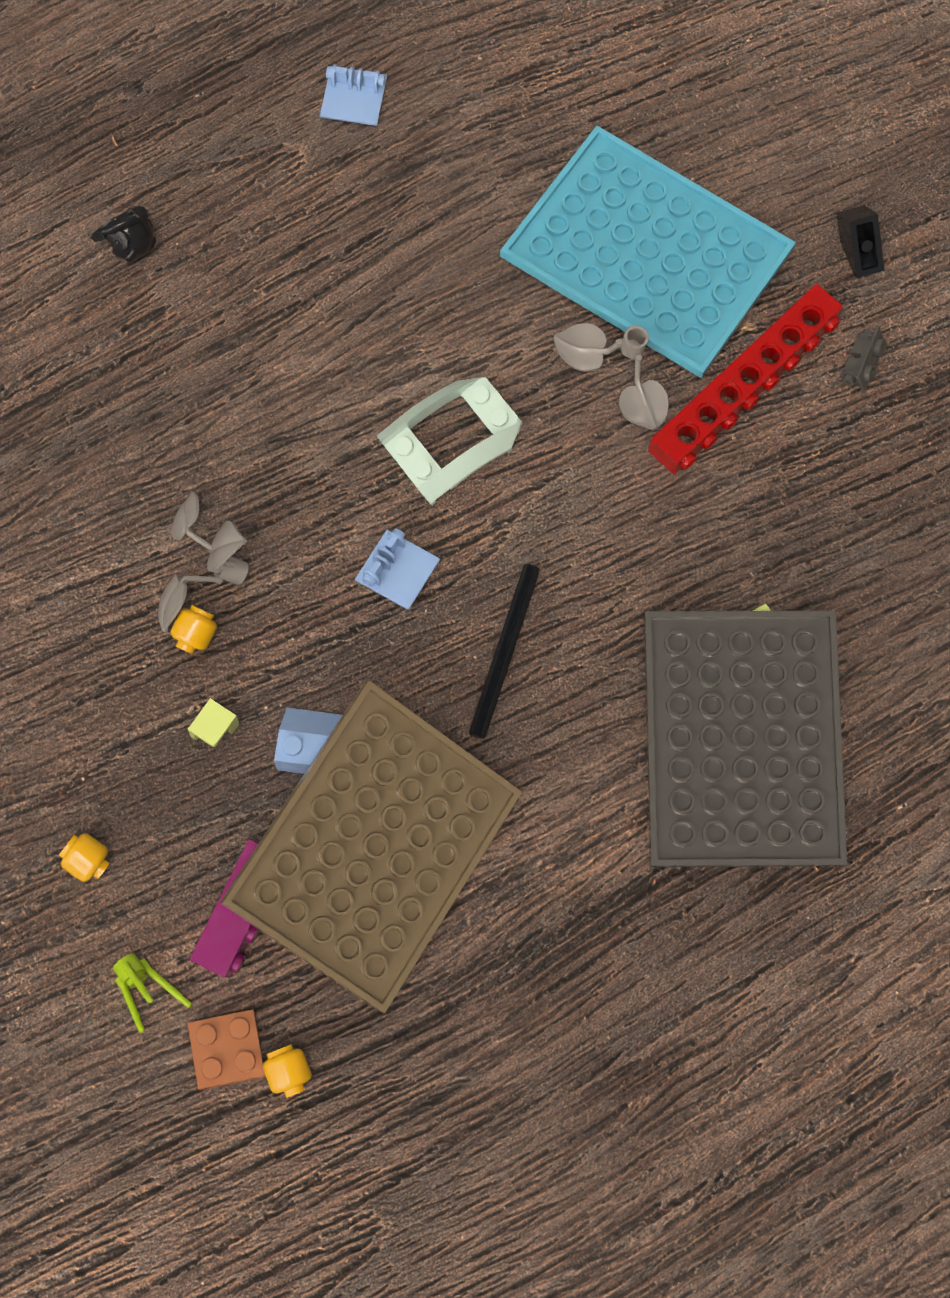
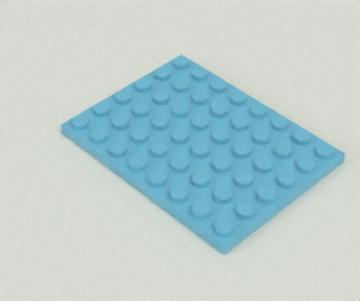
[500,126,796,378]

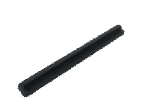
[469,564,540,739]

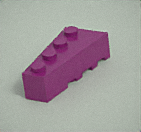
[189,839,261,978]

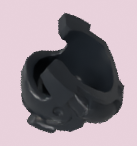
[91,205,156,263]

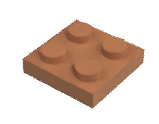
[187,1009,266,1091]

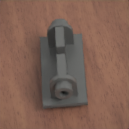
[841,326,887,393]

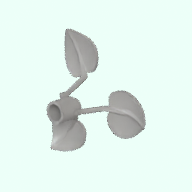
[553,323,669,430]
[158,491,249,634]

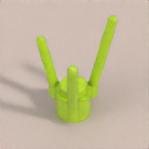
[113,953,192,1033]

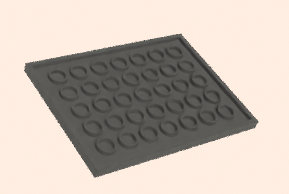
[644,611,847,867]

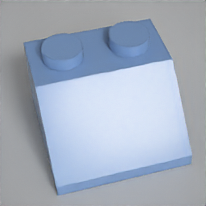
[274,708,342,774]

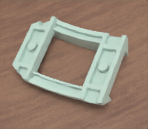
[377,377,523,505]

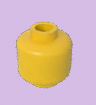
[170,605,217,654]
[58,833,110,882]
[263,1044,312,1098]

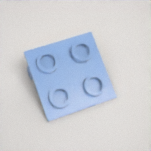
[320,64,387,126]
[355,528,440,610]

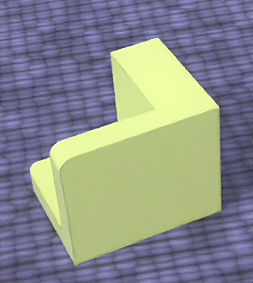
[188,698,239,747]

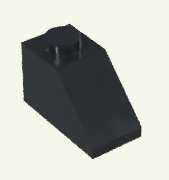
[837,205,885,278]

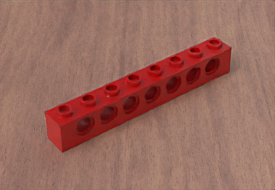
[648,283,843,475]

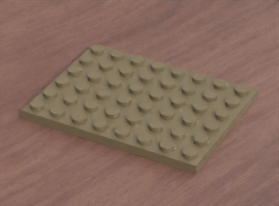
[220,680,522,1014]

